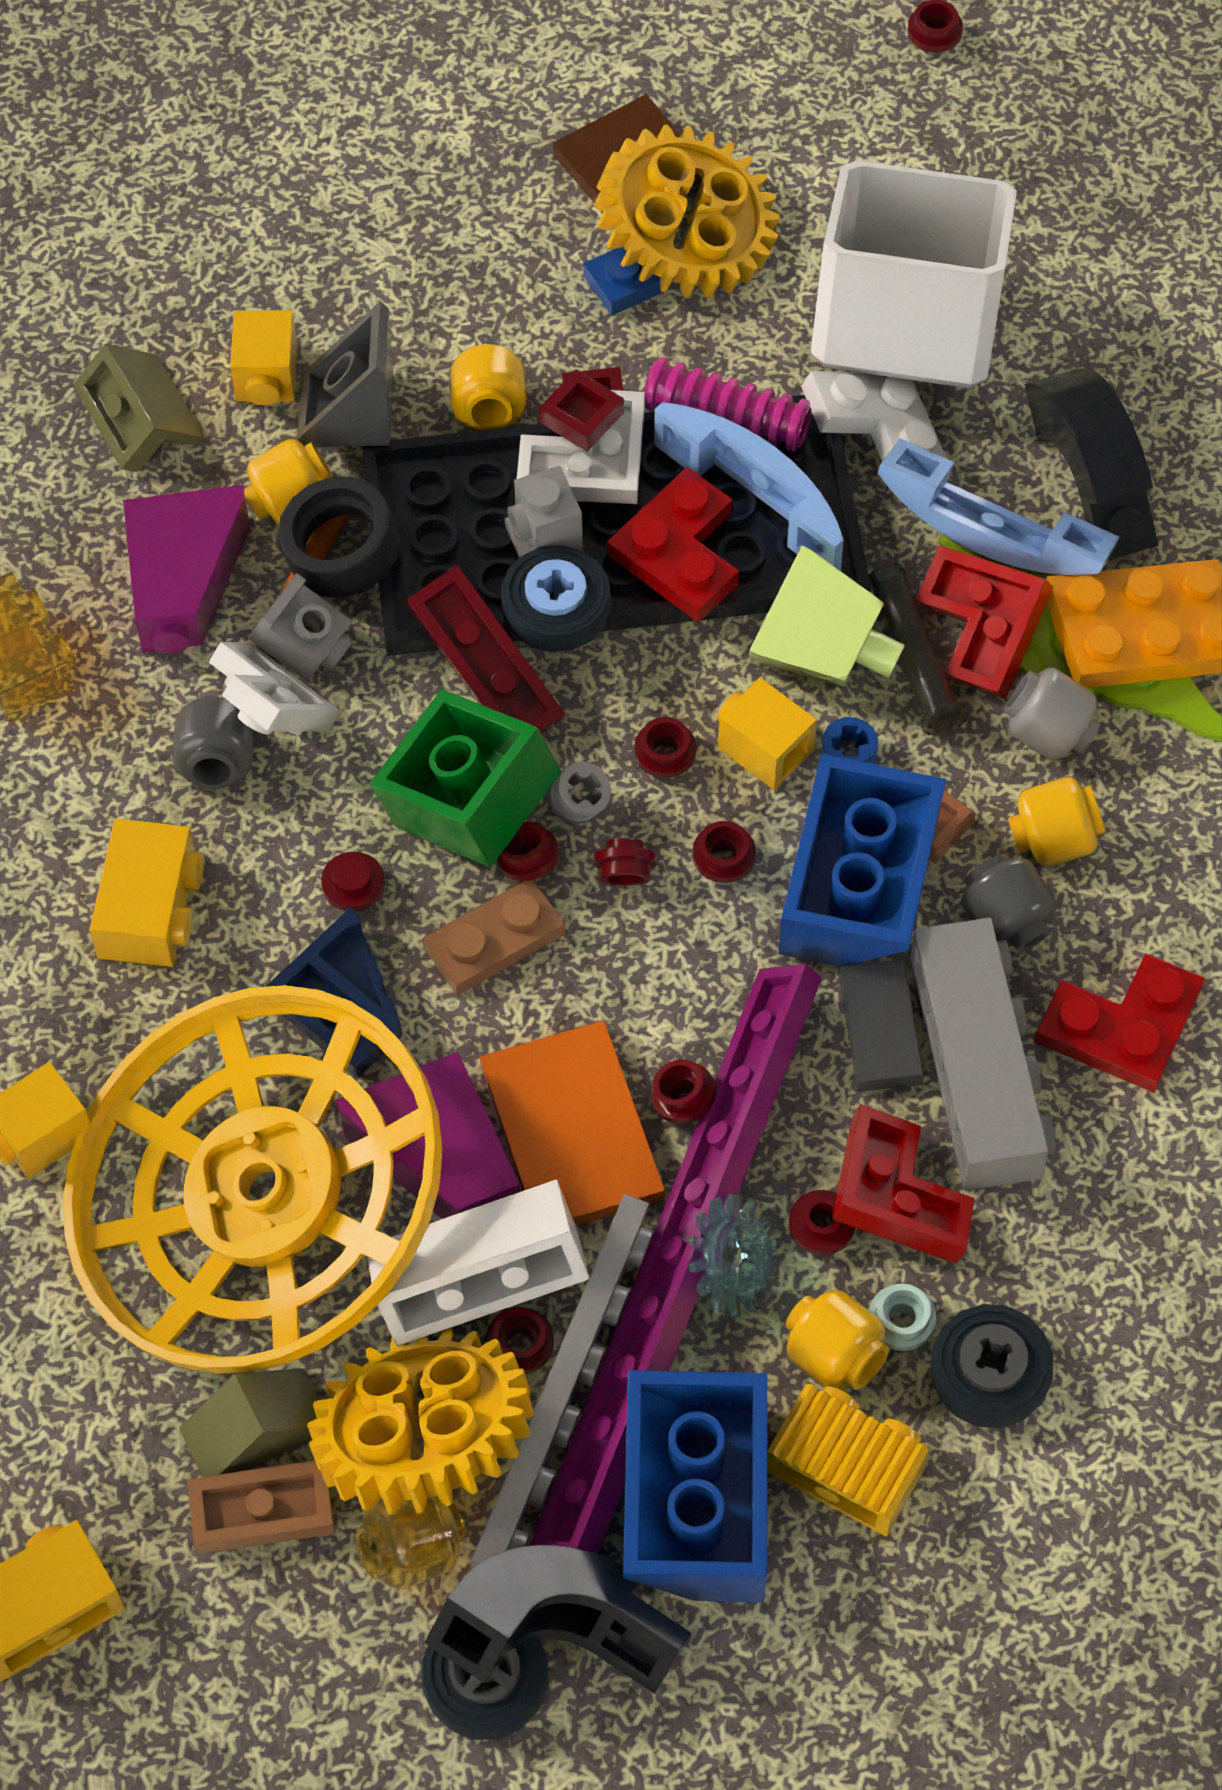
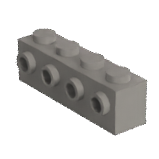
[910,917,1056,1191]

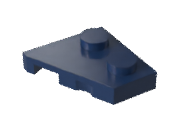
[265,908,402,1079]

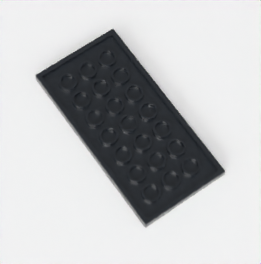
[362,395,871,656]

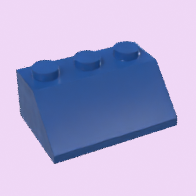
[778,754,946,967]
[623,1370,767,1603]

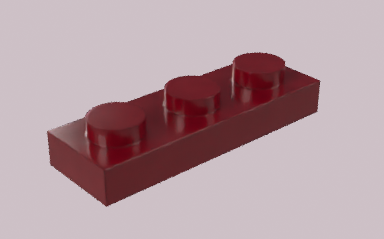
[407,565,565,734]

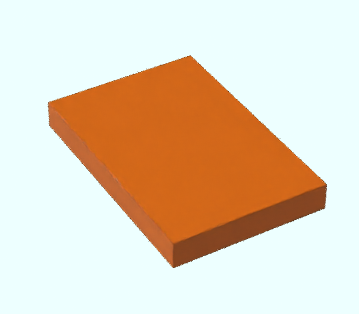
[480,1020,665,1226]

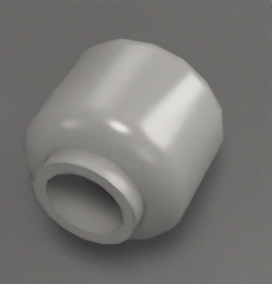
[1004,668,1100,761]

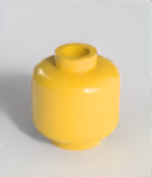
[449,344,527,431]
[244,438,334,525]
[1008,776,1106,867]
[785,1290,889,1391]

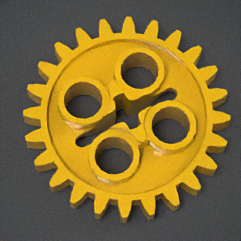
[594,125,780,298]
[307,1328,534,1515]

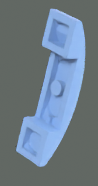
[654,402,844,571]
[878,438,1119,575]

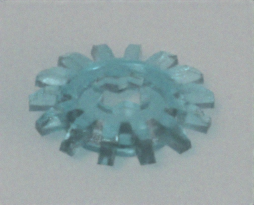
[688,1194,779,1317]

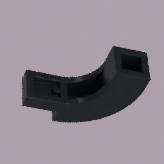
[1024,369,1159,560]
[424,1545,692,1694]

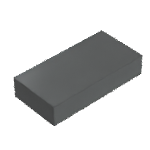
[839,959,923,1092]

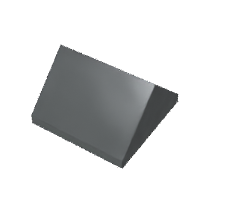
[297,302,393,447]

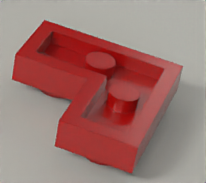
[607,467,739,623]
[915,545,1053,699]
[1034,953,1205,1093]
[832,1104,975,1264]

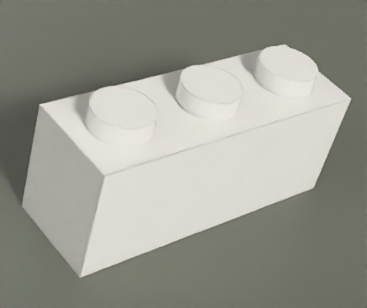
[367,1179,590,1346]

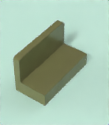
[73,343,204,472]

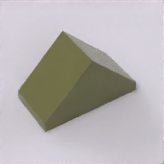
[179,1368,319,1477]

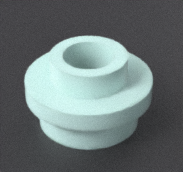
[869,1284,936,1351]

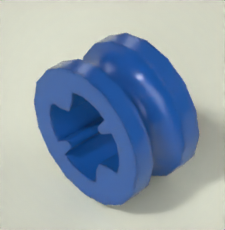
[822,717,878,764]

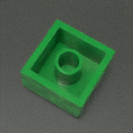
[369,689,561,868]

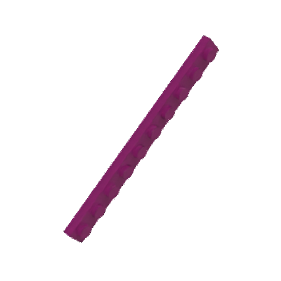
[529,964,822,1554]

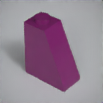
[123,485,250,654]
[335,1052,521,1219]

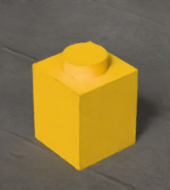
[230,310,297,405]
[717,677,817,790]
[0,1061,90,1179]

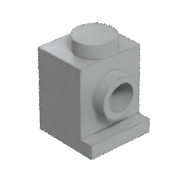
[505,465,583,558]
[248,573,353,681]

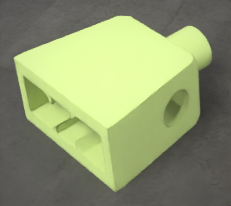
[749,545,905,686]

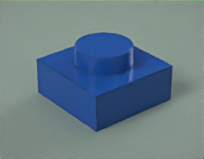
[583,247,662,316]

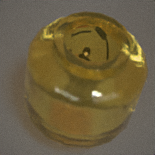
[356,1496,465,1590]

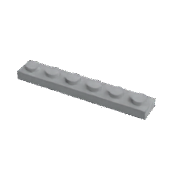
[470,1194,654,1570]

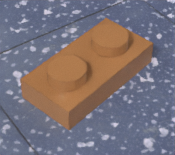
[423,880,565,996]
[187,1460,335,1555]

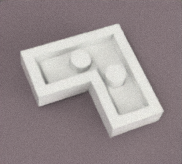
[801,371,947,461]
[517,390,645,504]
[209,642,341,735]

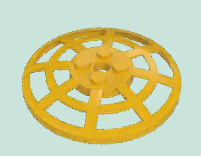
[63,985,443,1374]

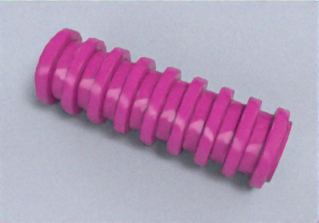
[644,357,812,452]

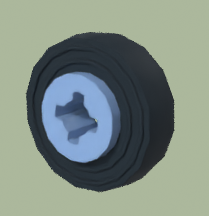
[501,545,611,652]

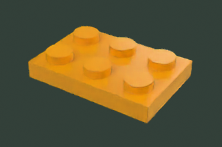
[1046,559,1222,688]

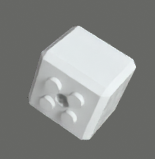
[811,160,1017,389]

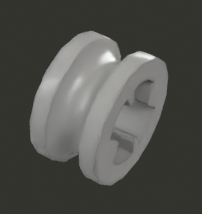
[547,761,611,824]

